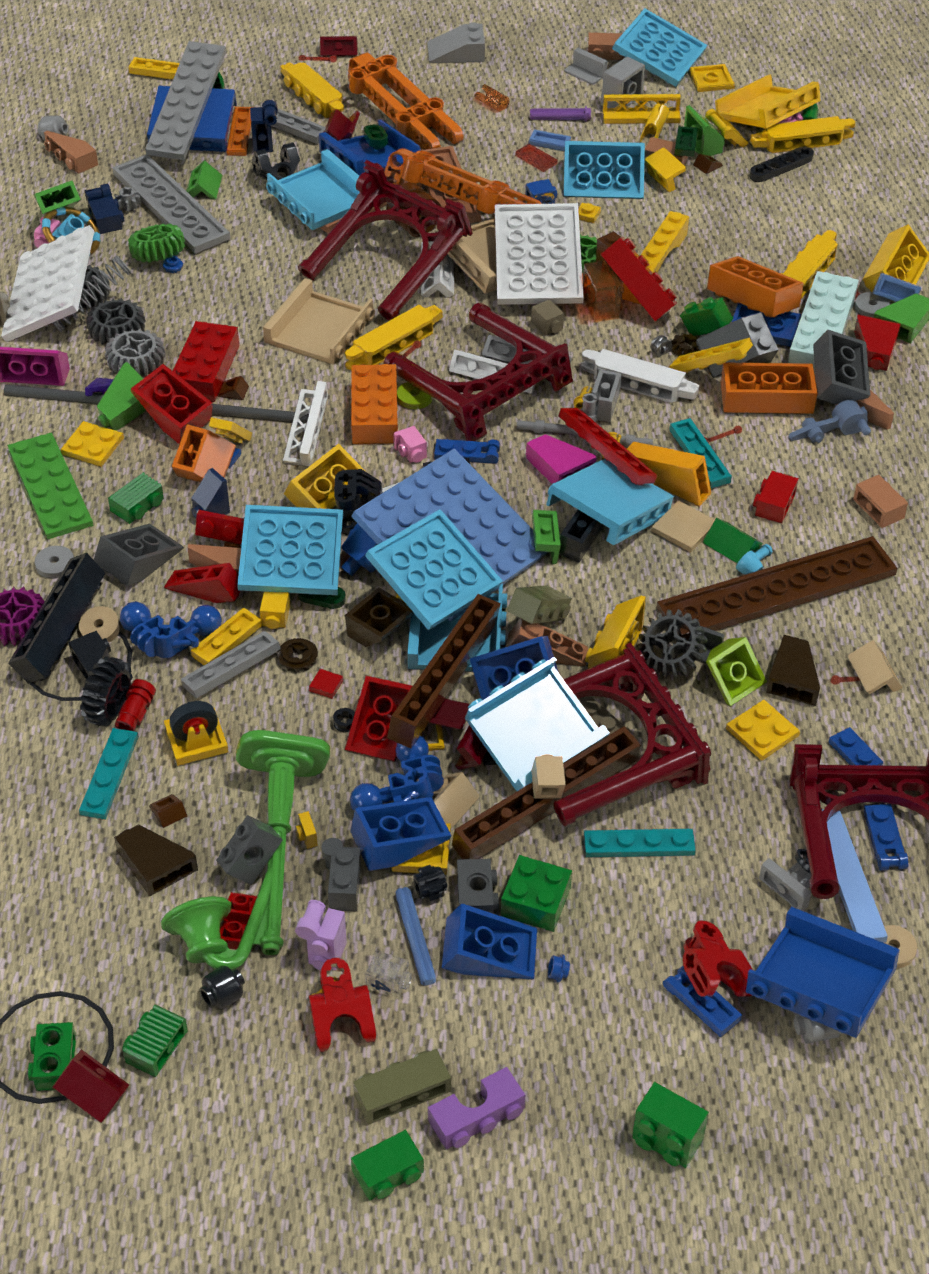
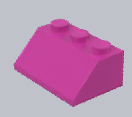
[0,347,70,386]

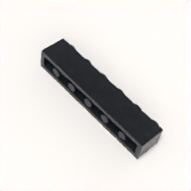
[8,553,105,684]

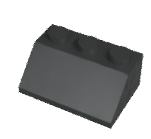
[813,330,871,404]

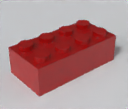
[173,321,240,402]

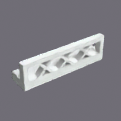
[421,231,454,297]
[449,350,536,394]
[283,381,328,466]

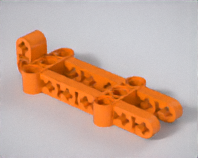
[348,52,464,150]
[384,148,542,214]

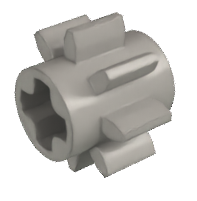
[115,187,141,211]

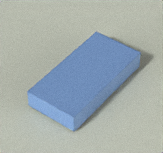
[528,130,571,151]
[873,273,921,302]

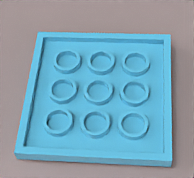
[612,8,708,87]
[238,505,343,595]
[365,509,503,630]

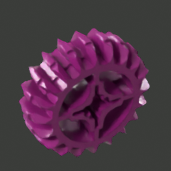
[0,586,45,647]

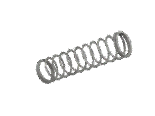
[53,255,131,332]

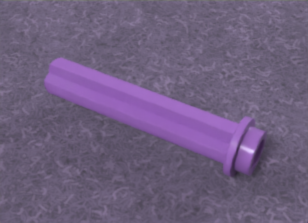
[530,106,591,122]

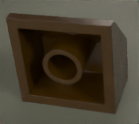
[345,587,414,647]

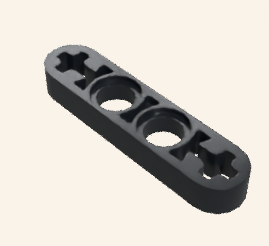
[749,147,814,182]

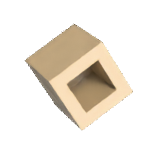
[531,754,566,798]

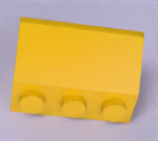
[284,444,366,509]
[585,595,646,669]

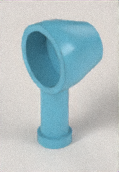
[736,544,773,575]

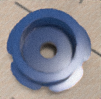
[163,256,183,273]
[548,954,570,982]

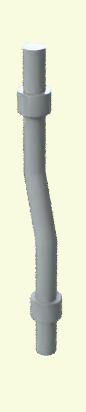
[517,420,653,448]

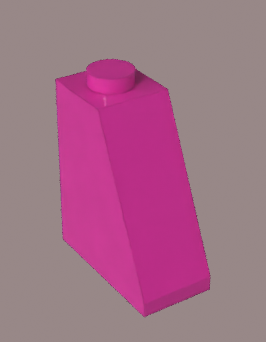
[526,434,597,484]

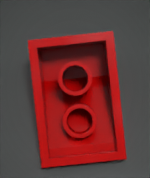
[131,364,213,444]
[345,676,412,762]

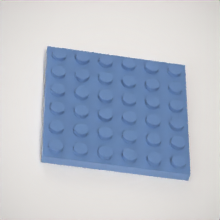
[351,448,549,622]

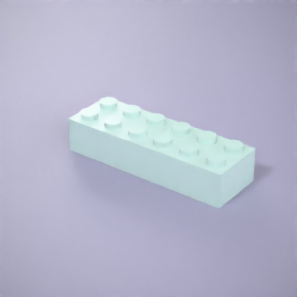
[788,271,859,374]

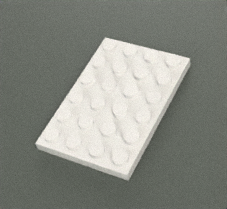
[495,203,583,305]
[1,225,94,341]

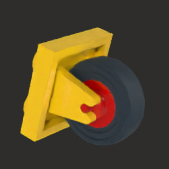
[164,701,229,766]

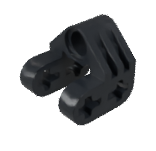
[252,142,300,180]
[334,469,382,535]

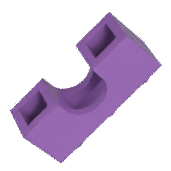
[428,1067,526,1149]

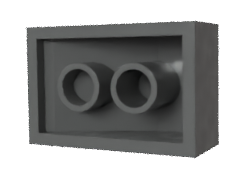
[696,313,778,378]
[94,523,184,586]

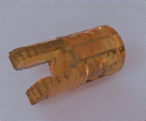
[474,84,509,112]

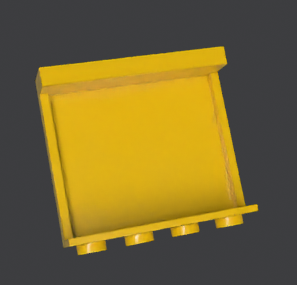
[715,74,821,128]

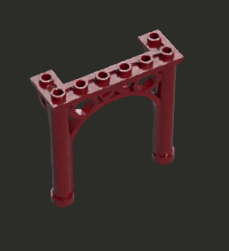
[298,160,473,321]
[383,303,573,441]
[553,642,711,827]
[789,744,929,899]

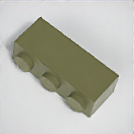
[507,585,572,624]
[353,1049,451,1125]

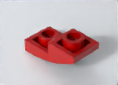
[220,892,257,950]

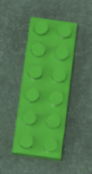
[7,432,94,539]

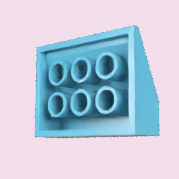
[564,141,645,199]

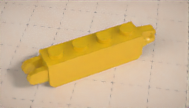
[280,62,344,118]
[750,116,856,153]
[781,230,838,299]
[345,305,443,371]

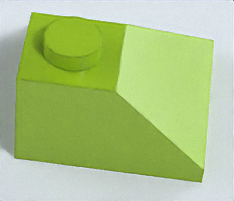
[706,637,767,706]

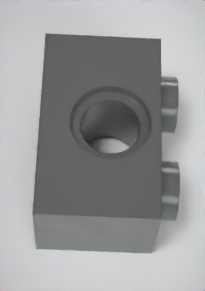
[216,815,283,885]
[457,859,499,913]

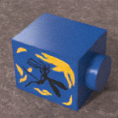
[525,179,557,204]

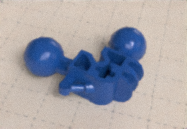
[120,601,222,658]
[350,736,444,811]

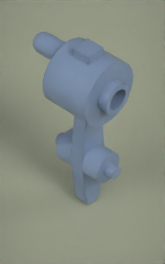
[788,399,871,443]

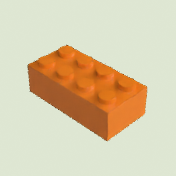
[707,256,804,317]
[721,362,817,414]
[351,364,398,444]

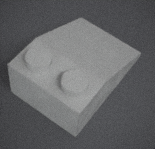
[427,22,485,63]

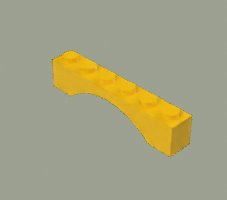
[622,211,689,304]

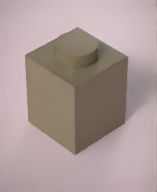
[531,300,564,336]

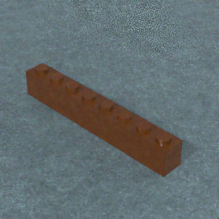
[387,594,501,749]
[451,726,641,859]

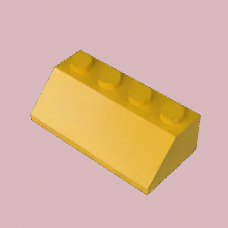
[862,224,929,292]

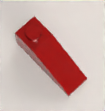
[164,563,241,603]

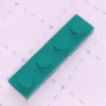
[669,418,732,489]
[79,728,139,820]
[584,828,696,857]

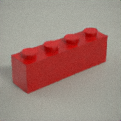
[601,236,677,321]

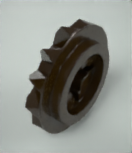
[671,332,700,356]
[277,638,318,672]

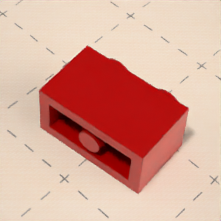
[753,471,799,524]

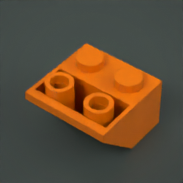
[171,424,236,482]

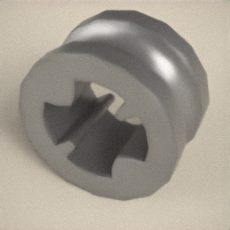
[650,335,672,357]

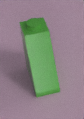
[34,180,81,215]
[873,294,929,344]
[97,362,146,431]

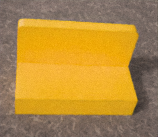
[644,147,686,192]

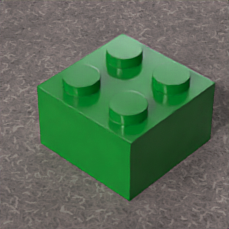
[501,855,572,932]
[632,1082,709,1169]

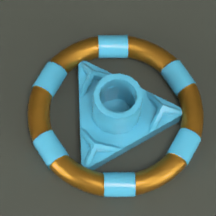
[42,207,100,256]

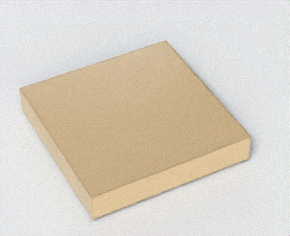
[651,500,715,553]

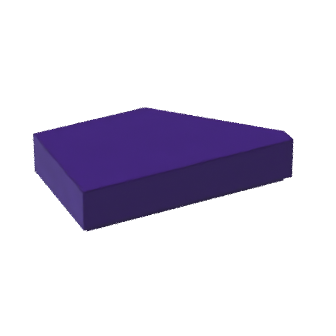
[85,378,114,396]

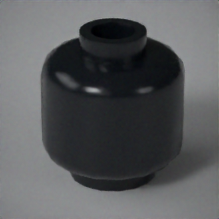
[199,965,245,1010]

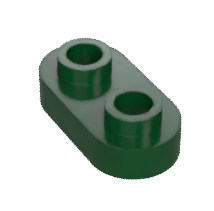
[364,125,388,150]
[298,587,346,609]

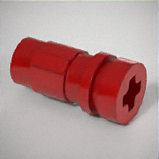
[114,679,156,731]

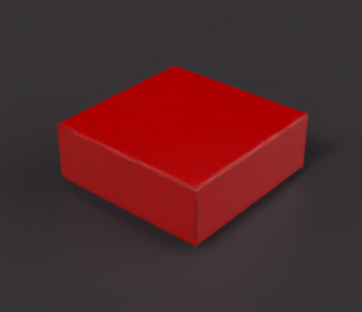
[309,669,343,699]

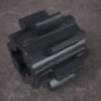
[413,865,448,901]

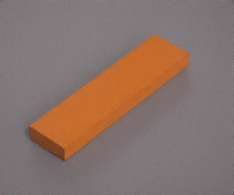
[226,107,253,156]

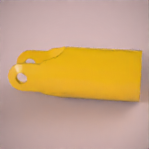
[640,104,670,142]

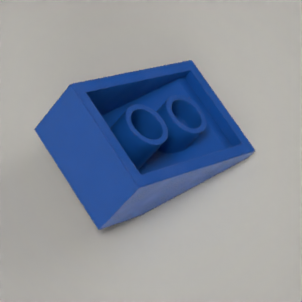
[470,636,559,700]
[350,797,451,871]
[442,903,537,979]

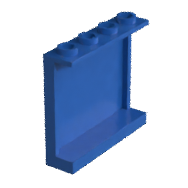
[147,86,237,152]
[319,119,421,176]
[746,907,900,1038]

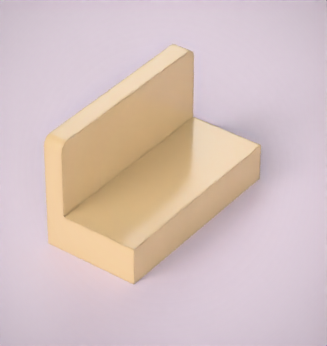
[848,640,903,694]
[432,772,480,828]

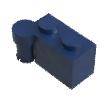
[250,100,278,152]
[84,183,125,234]

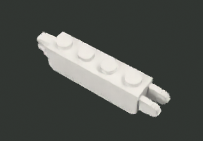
[581,349,699,403]

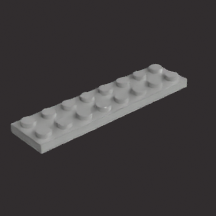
[145,41,226,160]
[112,155,230,254]

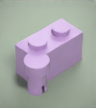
[295,900,347,970]

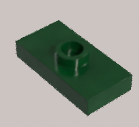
[674,126,698,157]

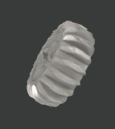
[105,328,165,376]

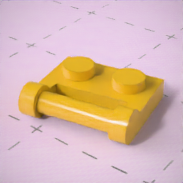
[705,109,749,147]

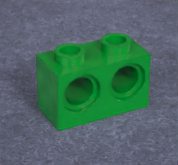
[28,1022,76,1091]

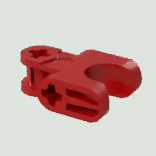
[683,920,753,997]
[309,958,376,1052]

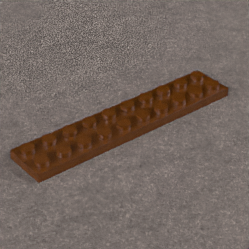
[656,536,898,640]

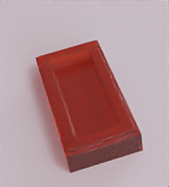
[515,144,557,172]

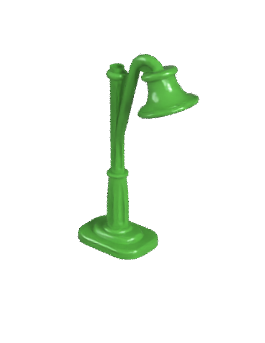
[161,730,330,970]

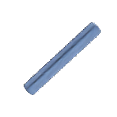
[395,887,436,986]

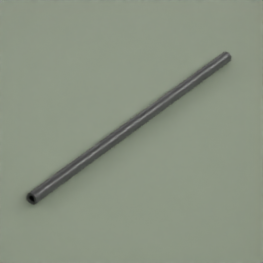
[4,384,309,424]

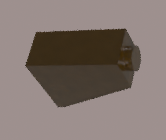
[766,635,820,706]
[114,824,198,896]

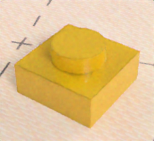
[578,203,601,223]
[295,811,318,849]

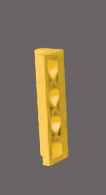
[602,94,681,124]

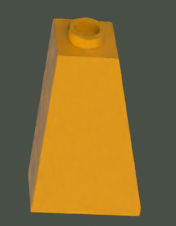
[627,442,711,507]

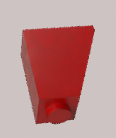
[854,314,901,371]

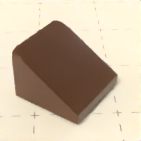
[693,153,723,174]
[218,376,249,400]
[149,794,187,828]

